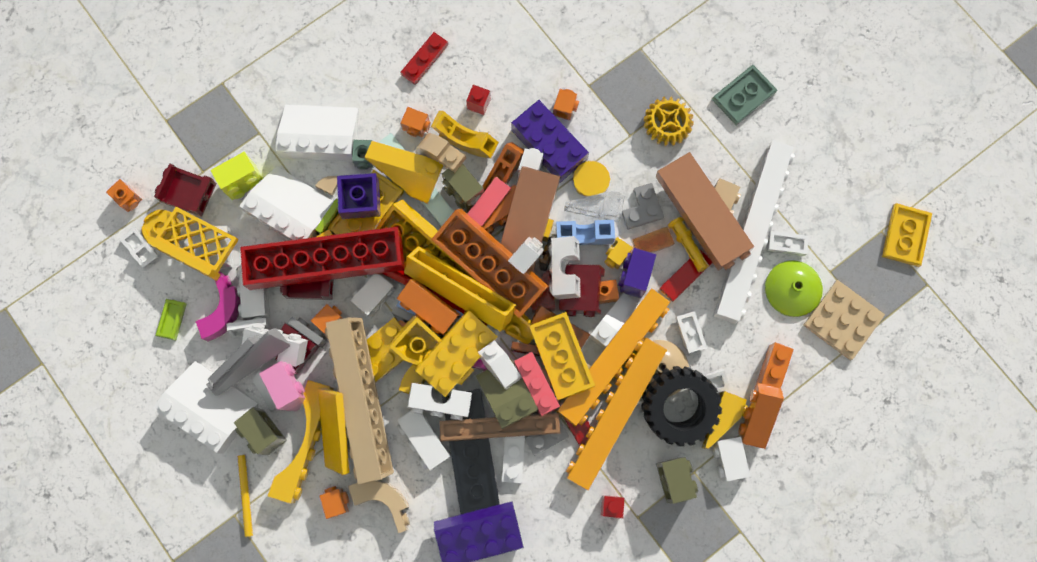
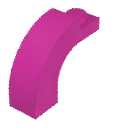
[196,271,241,342]

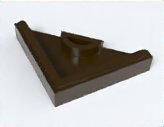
[539,237,553,272]

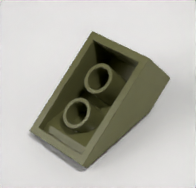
[475,358,538,429]

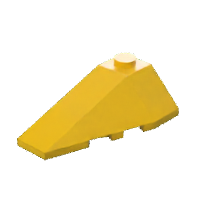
[365,141,443,204]
[389,315,474,385]

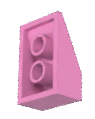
[259,361,305,411]

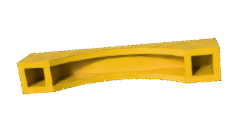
[268,380,334,504]

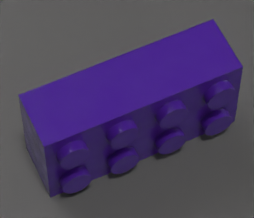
[511,100,589,183]
[434,501,524,562]

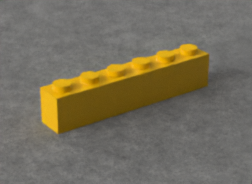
[404,246,516,332]

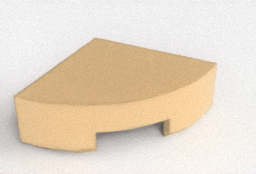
[315,176,337,195]

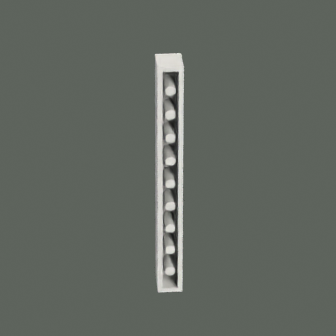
[713,140,795,324]

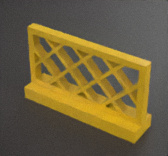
[147,207,239,281]

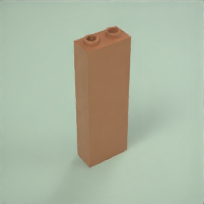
[656,152,755,271]
[501,166,561,273]

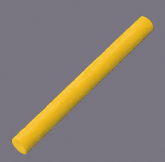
[237,455,253,537]

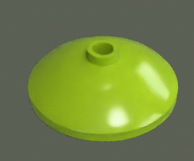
[765,260,823,317]

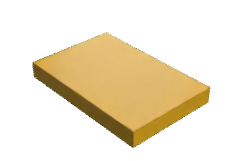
[882,203,932,267]

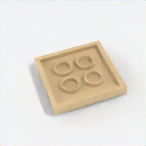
[803,280,885,361]

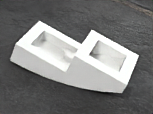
[119,227,158,268]

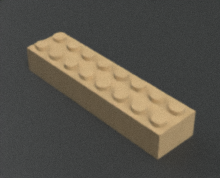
[325,317,394,484]

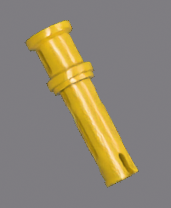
[668,217,709,272]

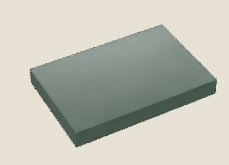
[712,64,778,125]

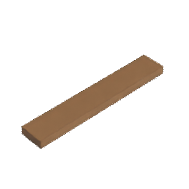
[439,413,560,442]

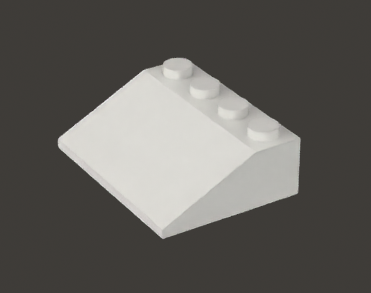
[275,105,359,161]
[239,166,334,240]
[152,361,259,454]

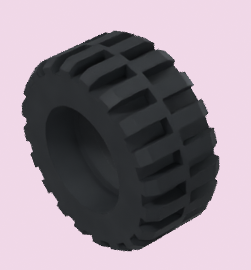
[641,366,722,447]

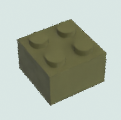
[442,163,484,213]
[233,407,287,455]
[656,457,698,504]

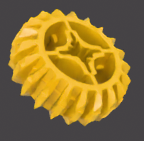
[643,96,694,146]

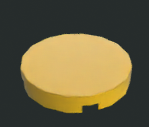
[573,161,610,198]
[141,209,181,244]

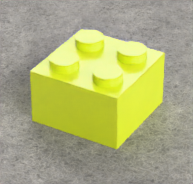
[210,151,263,200]

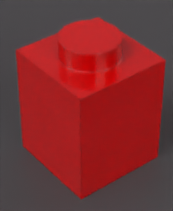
[466,84,491,115]
[601,495,625,518]

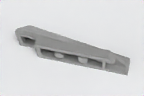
[206,328,290,396]

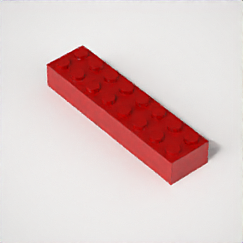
[240,227,405,290]

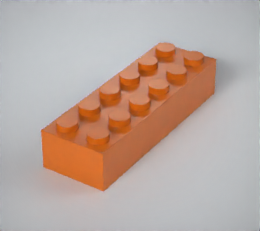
[431,209,549,318]

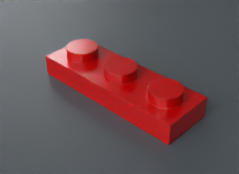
[400,32,449,85]

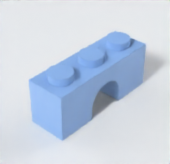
[555,220,615,245]

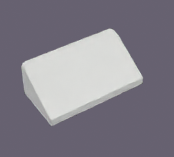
[253,371,278,412]

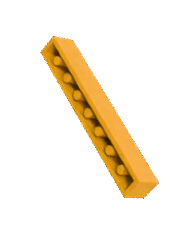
[556,288,670,427]
[565,338,667,490]

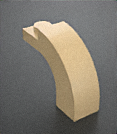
[415,133,466,173]
[348,481,410,533]

